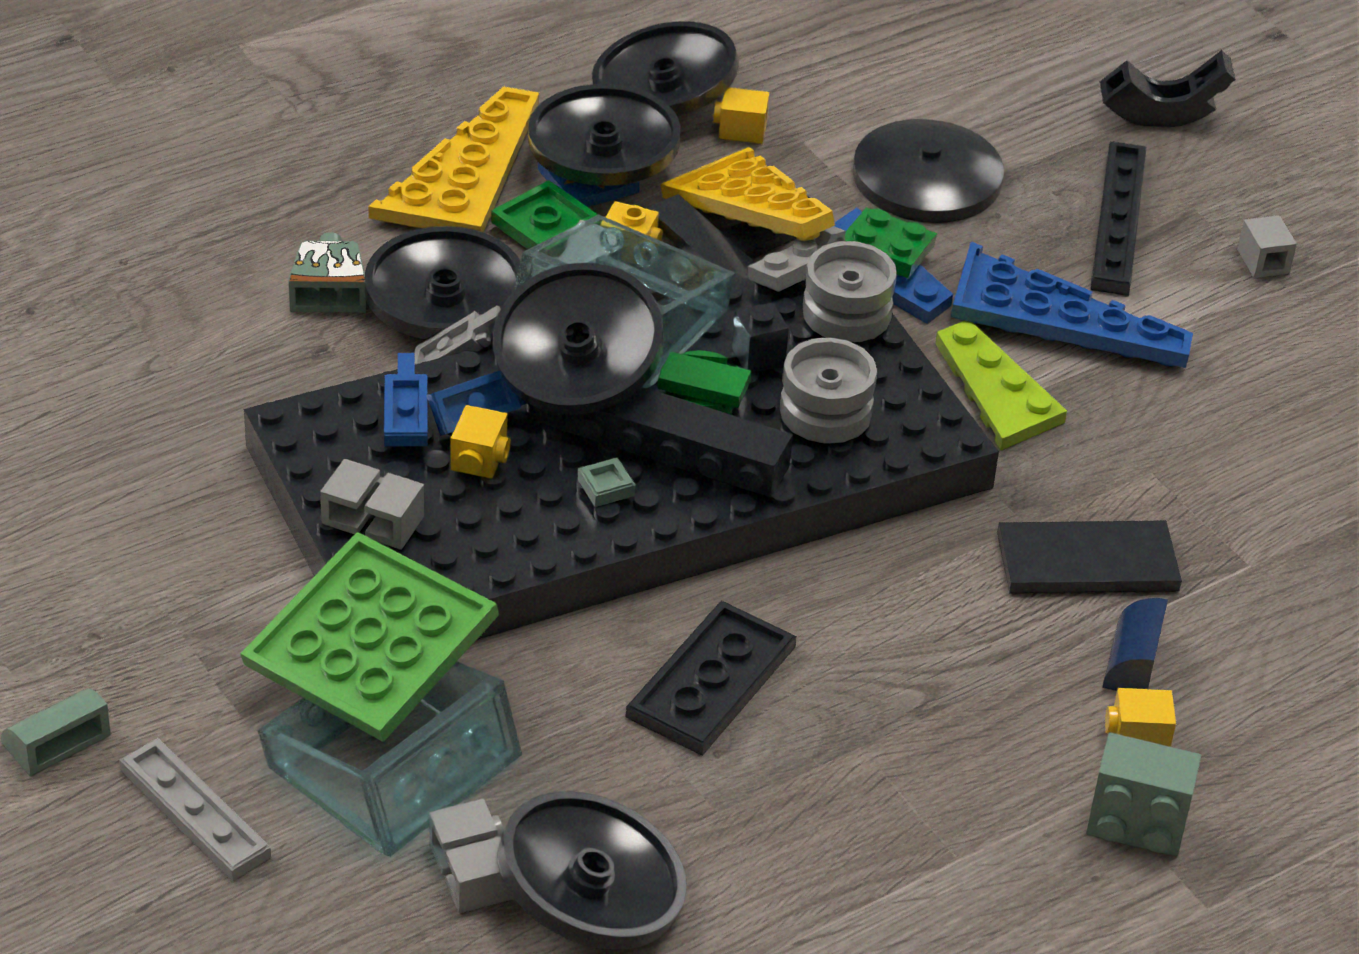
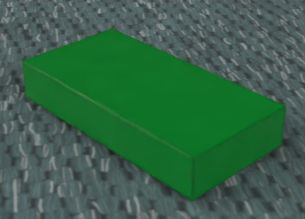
[657,352,751,408]

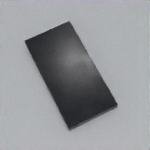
[997,520,1182,593]
[625,600,797,756]

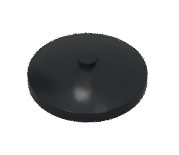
[592,21,739,116]
[528,84,681,186]
[853,119,1004,223]
[365,226,525,340]
[493,263,664,415]
[498,791,687,950]

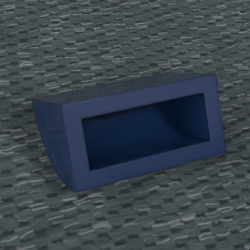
[1102,598,1168,691]

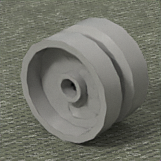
[803,241,897,342]
[780,337,877,443]

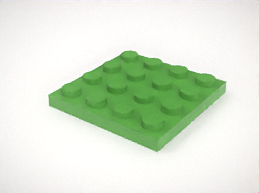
[240,532,499,742]

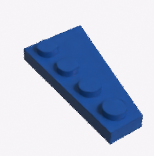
[833,207,953,324]

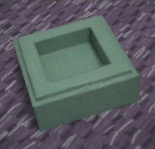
[578,457,635,507]

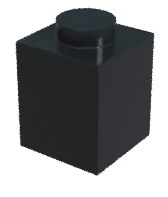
[732,303,789,373]

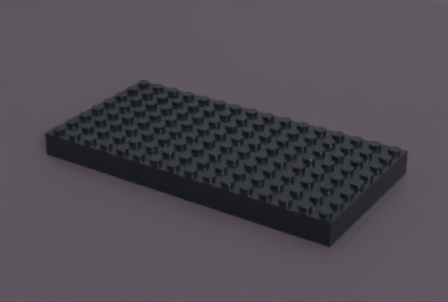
[244,278,999,640]

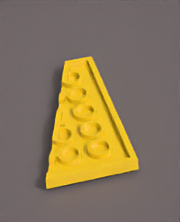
[368,86,539,233]
[660,147,835,241]

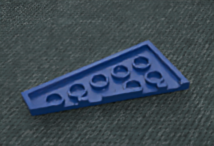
[951,241,1193,368]

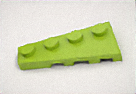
[935,321,1067,451]

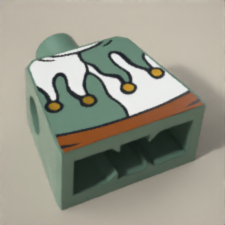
[288,232,366,313]

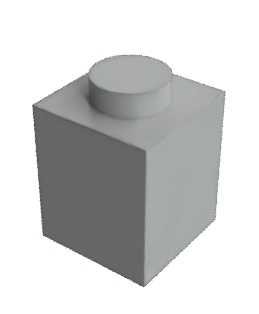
[1237,215,1297,278]

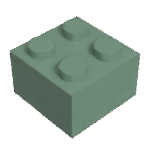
[1086,732,1202,857]

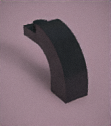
[1099,50,1236,127]

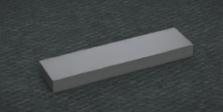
[119,738,271,881]

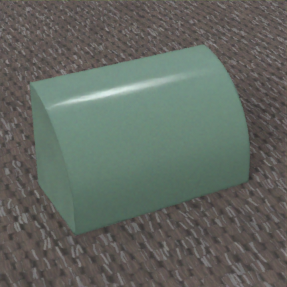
[1,688,111,777]

